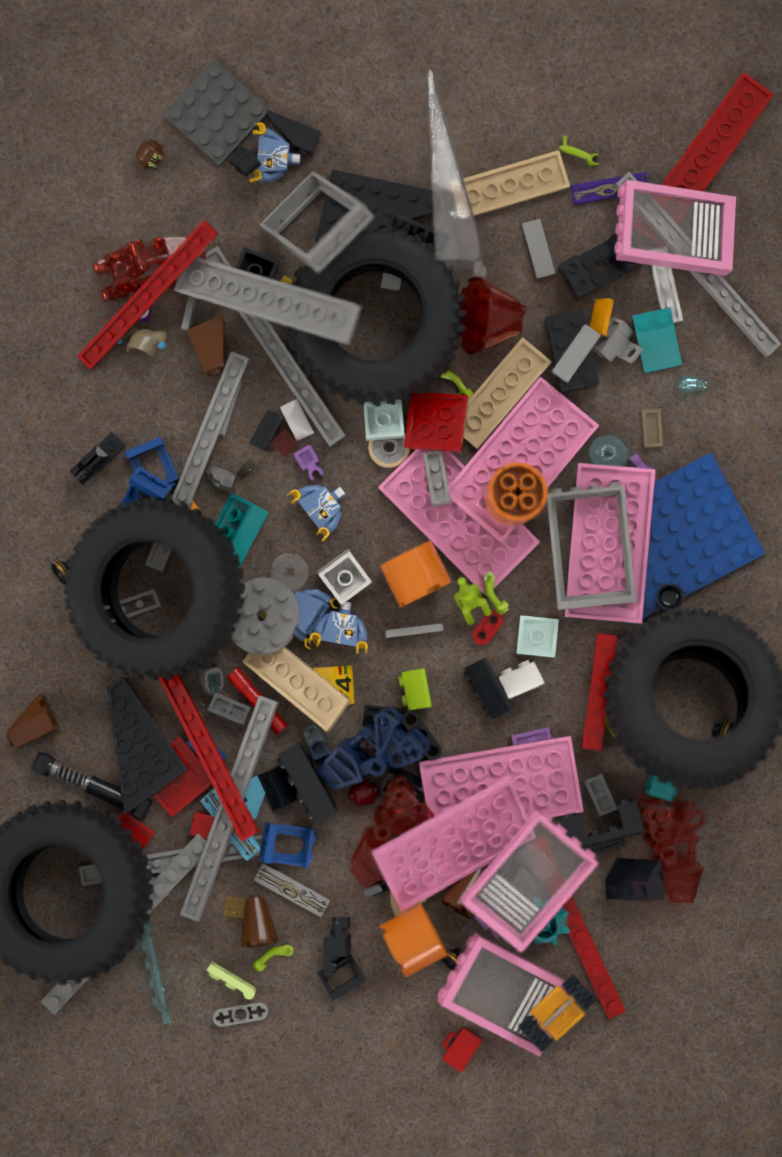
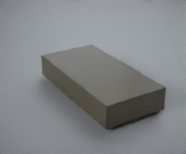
[641,409,663,448]

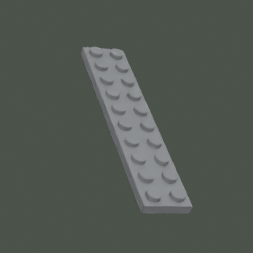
[174,257,362,345]

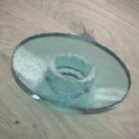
[589,435,628,467]

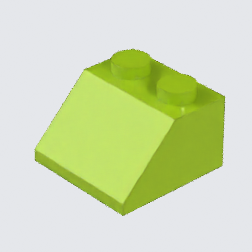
[399,668,432,710]

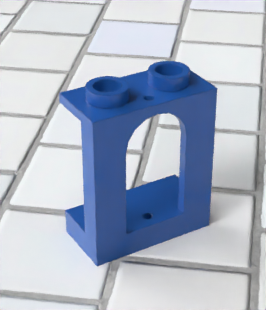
[125,437,179,497]
[119,466,172,507]
[259,822,316,868]

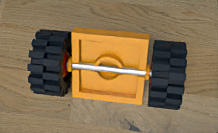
[518,974,597,1052]

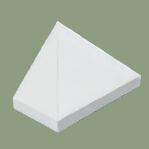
[280,399,314,441]

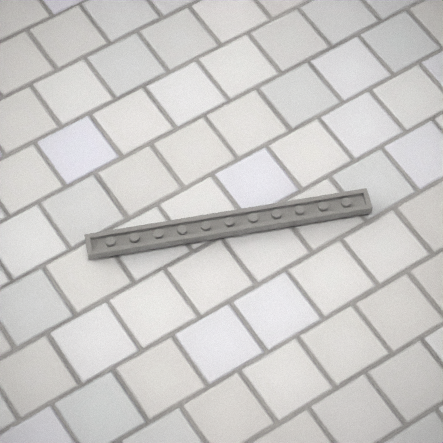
[614,172,781,357]
[201,246,345,446]
[145,351,250,572]
[180,696,279,922]
[41,834,207,1015]

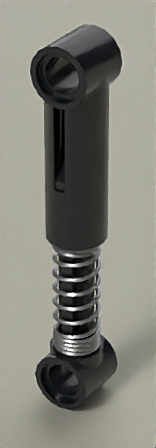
[31,751,153,819]

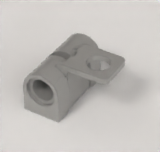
[592,317,643,363]

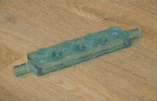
[141,920,171,1024]

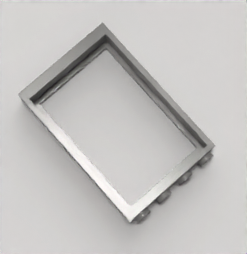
[259,171,374,273]
[547,482,636,610]

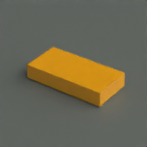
[590,298,614,337]

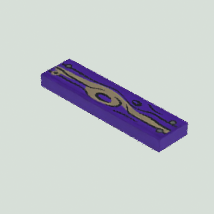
[571,172,648,205]

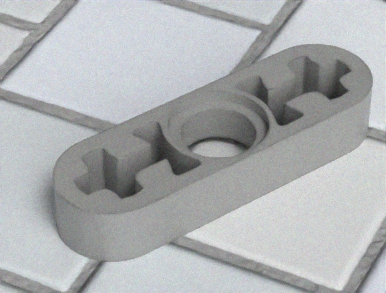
[213,1001,269,1027]

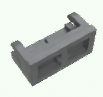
[208,693,251,728]
[584,773,617,816]

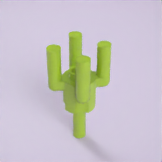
[454,578,491,625]

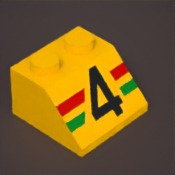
[313,666,355,704]

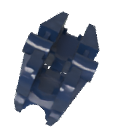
[316,706,431,790]

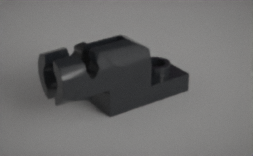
[69,432,126,485]
[324,917,351,977]

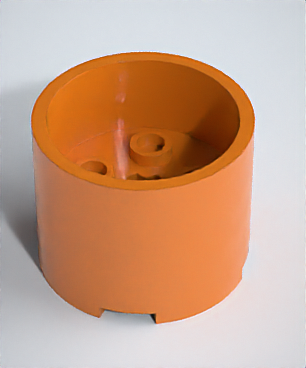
[484,462,548,526]
[380,541,452,608]
[380,904,448,977]

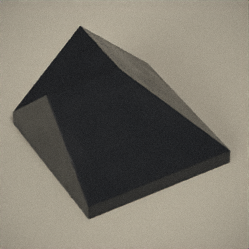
[235,247,280,280]

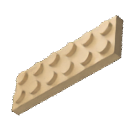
[449,150,570,221]
[464,337,552,449]
[243,647,351,732]

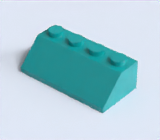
[214,493,269,568]

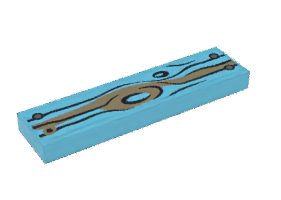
[200,789,262,861]

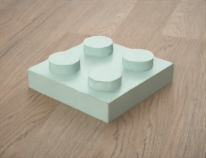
[364,399,405,441]
[516,615,559,658]

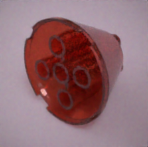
[460,277,526,354]

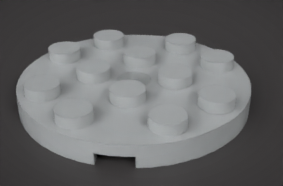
[231,578,300,655]

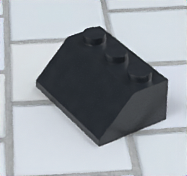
[463,657,514,719]
[605,858,665,902]

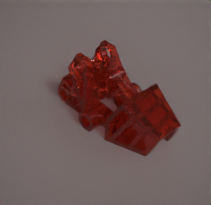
[93,237,207,302]
[350,775,435,888]
[637,796,706,903]

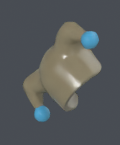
[117,326,167,356]

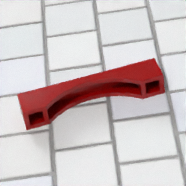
[581,633,617,751]

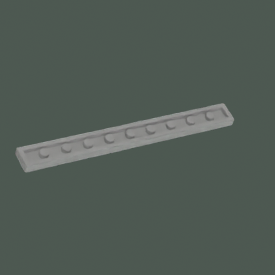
[79,834,263,886]

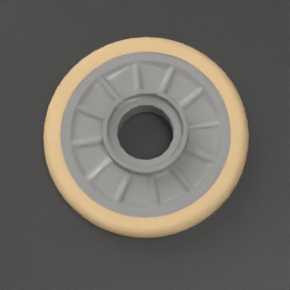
[368,433,410,468]

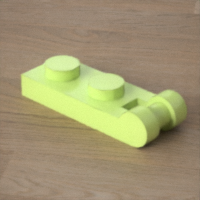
[207,961,256,999]

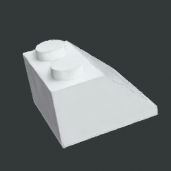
[317,549,372,605]
[498,660,545,699]

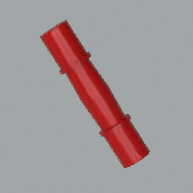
[227,667,288,735]

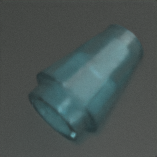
[678,375,707,394]

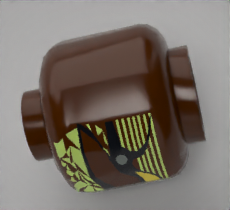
[136,139,164,169]

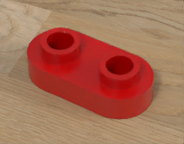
[472,610,503,645]

